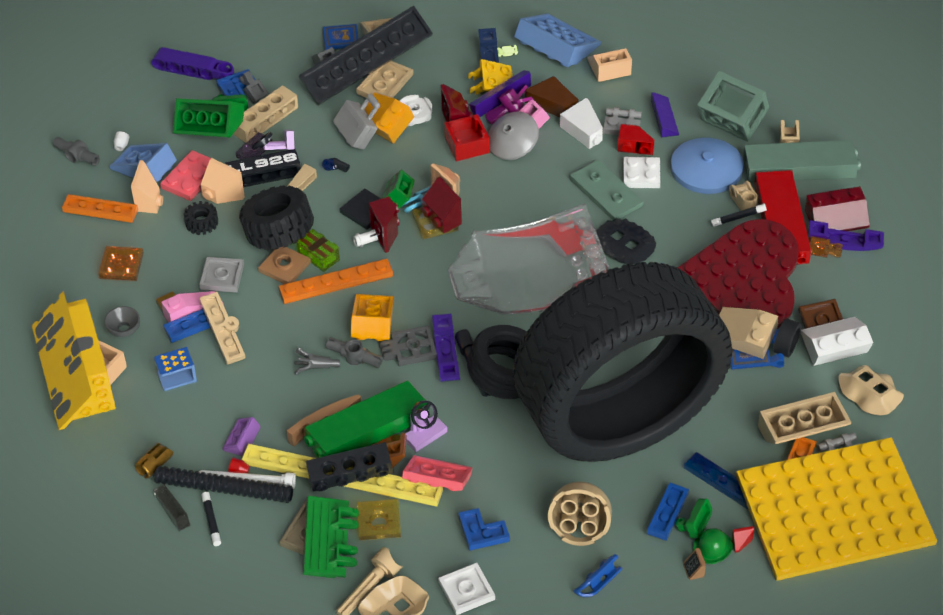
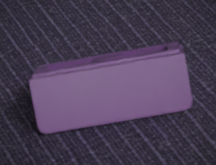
[223,417,260,456]

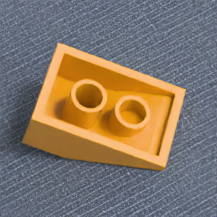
[364,92,414,144]
[351,294,394,341]

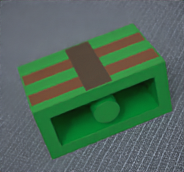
[382,169,415,209]

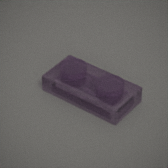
[236,132,272,159]

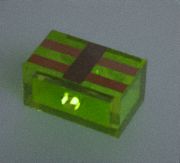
[297,229,340,272]

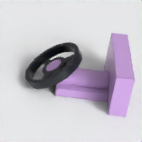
[251,129,294,150]
[406,400,447,452]

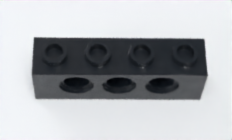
[306,442,393,492]

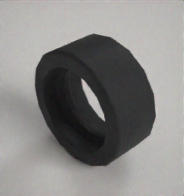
[774,318,801,358]

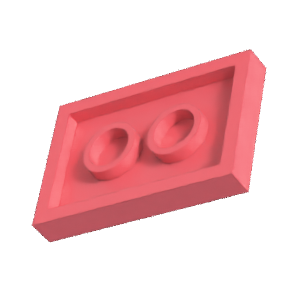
[160,150,212,201]
[402,455,473,491]

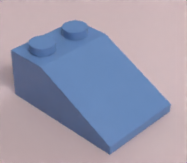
[109,143,177,182]

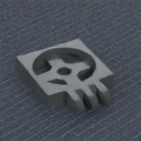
[380,326,437,366]

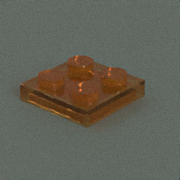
[98,246,144,281]

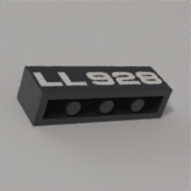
[225,148,301,188]

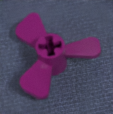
[486,85,533,124]

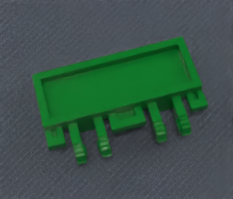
[303,496,359,578]

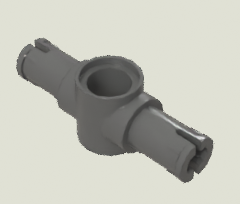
[53,137,100,166]
[326,337,383,368]

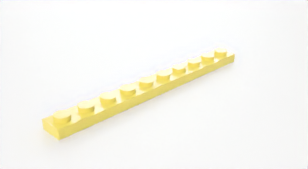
[242,444,443,507]

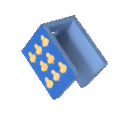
[154,347,197,391]

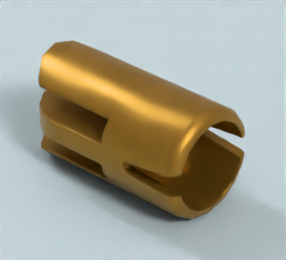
[135,443,174,479]

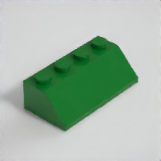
[173,98,245,138]

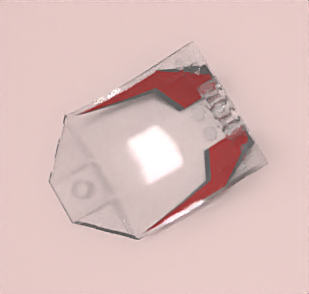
[448,204,610,314]

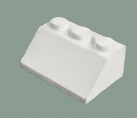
[800,317,873,366]

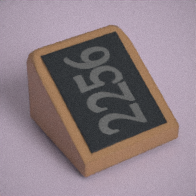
[683,548,706,580]

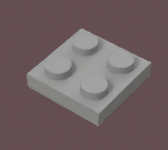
[199,257,244,293]

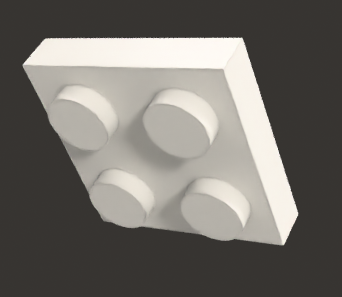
[623,157,660,188]
[438,563,495,615]

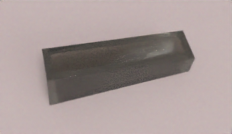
[153,484,190,531]

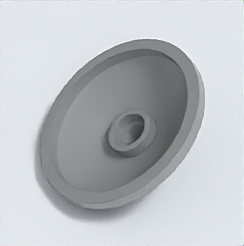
[488,112,539,160]

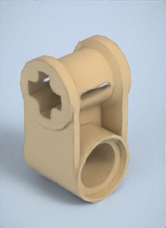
[729,181,757,211]

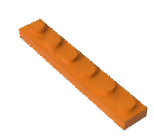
[279,258,393,304]

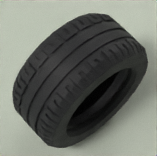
[467,325,527,399]

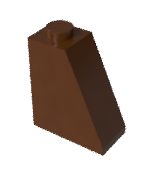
[525,76,579,118]

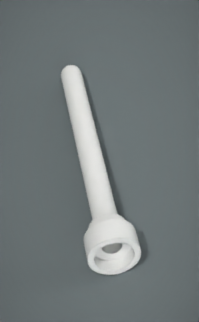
[199,470,296,489]

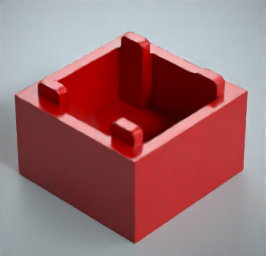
[444,114,490,162]

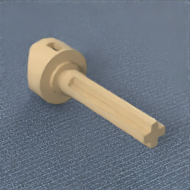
[336,547,403,615]

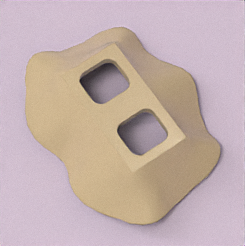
[839,365,904,415]
[358,576,429,615]

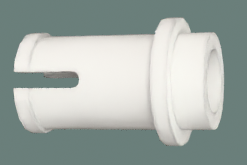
[353,230,378,248]

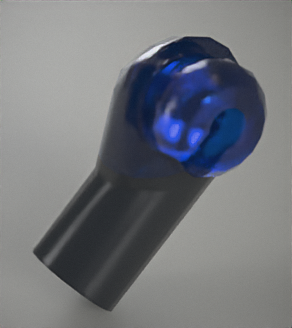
[322,158,350,173]

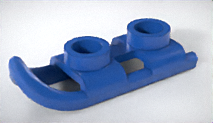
[573,554,622,597]

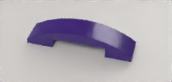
[808,220,884,251]
[432,314,460,382]

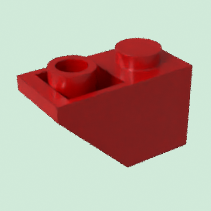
[618,124,655,155]

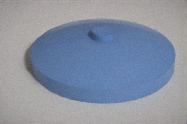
[671,138,744,194]

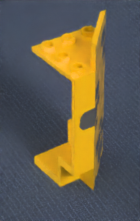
[32,291,116,430]

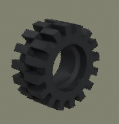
[184,201,218,235]

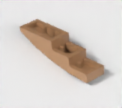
[287,395,361,447]

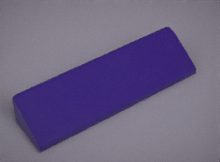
[469,70,531,117]

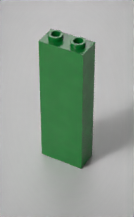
[304,380,428,458]

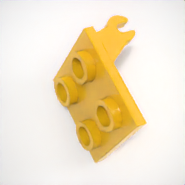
[468,59,513,95]

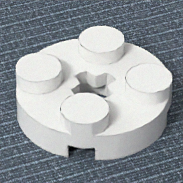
[400,95,432,126]

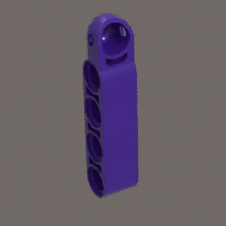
[151,47,234,80]

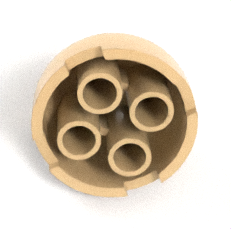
[548,482,612,546]

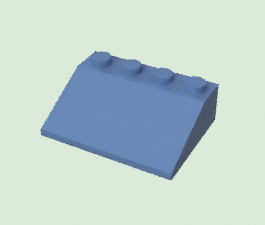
[514,13,601,67]

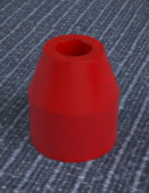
[228,457,250,473]

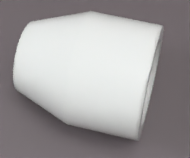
[113,131,130,151]

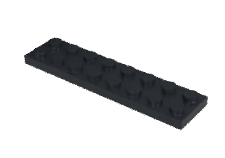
[299,6,433,105]

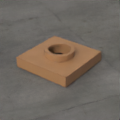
[258,247,311,284]

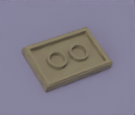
[279,495,343,555]

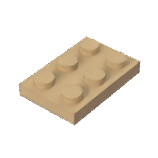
[356,61,414,98]

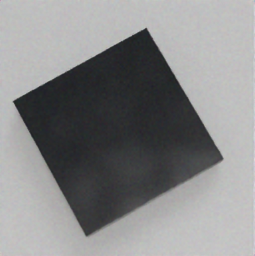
[340,188,381,230]

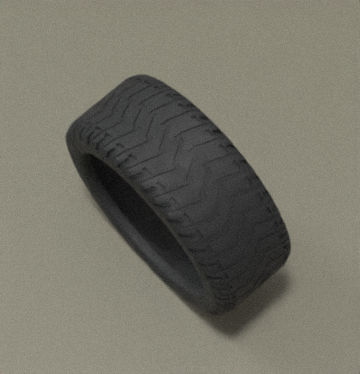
[513,262,732,462]

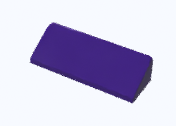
[651,92,679,137]

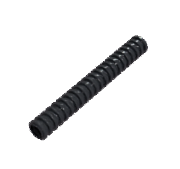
[154,465,293,503]

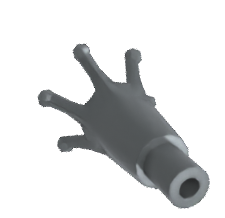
[294,347,340,375]

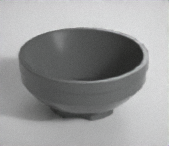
[104,306,140,337]

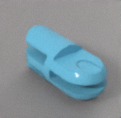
[402,186,431,213]

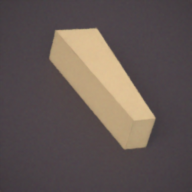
[287,164,317,191]

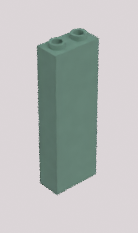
[743,140,861,183]

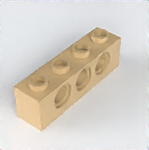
[233,85,298,144]

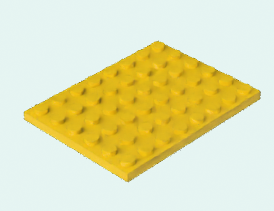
[736,437,937,581]

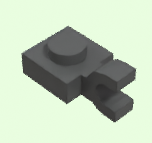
[239,71,269,103]

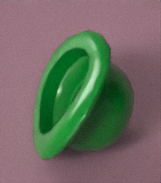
[693,528,733,564]

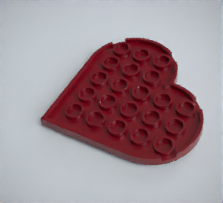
[677,219,799,329]

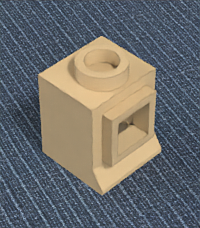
[779,120,800,143]

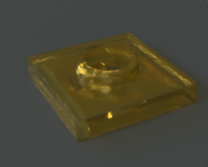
[357,499,401,540]

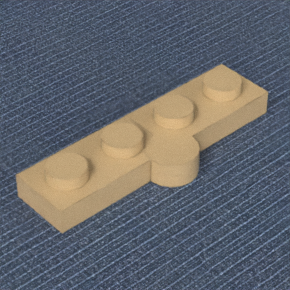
[199,292,245,365]

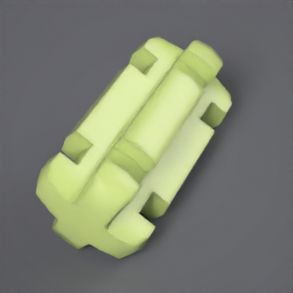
[497,45,518,57]

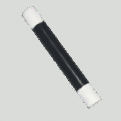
[711,203,767,227]
[201,492,221,546]

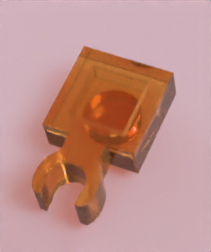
[810,237,843,258]

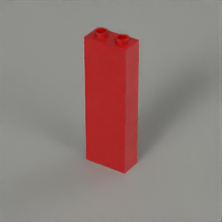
[754,170,811,264]

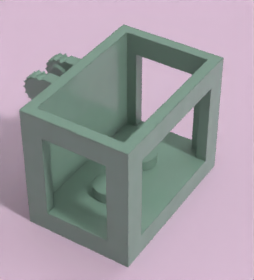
[697,71,769,142]

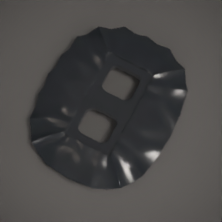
[595,218,657,265]

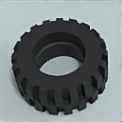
[239,185,314,250]

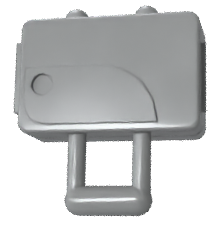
[333,94,380,150]

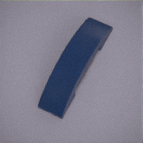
[478,28,499,63]

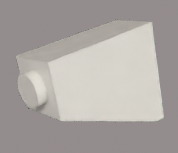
[560,98,603,149]

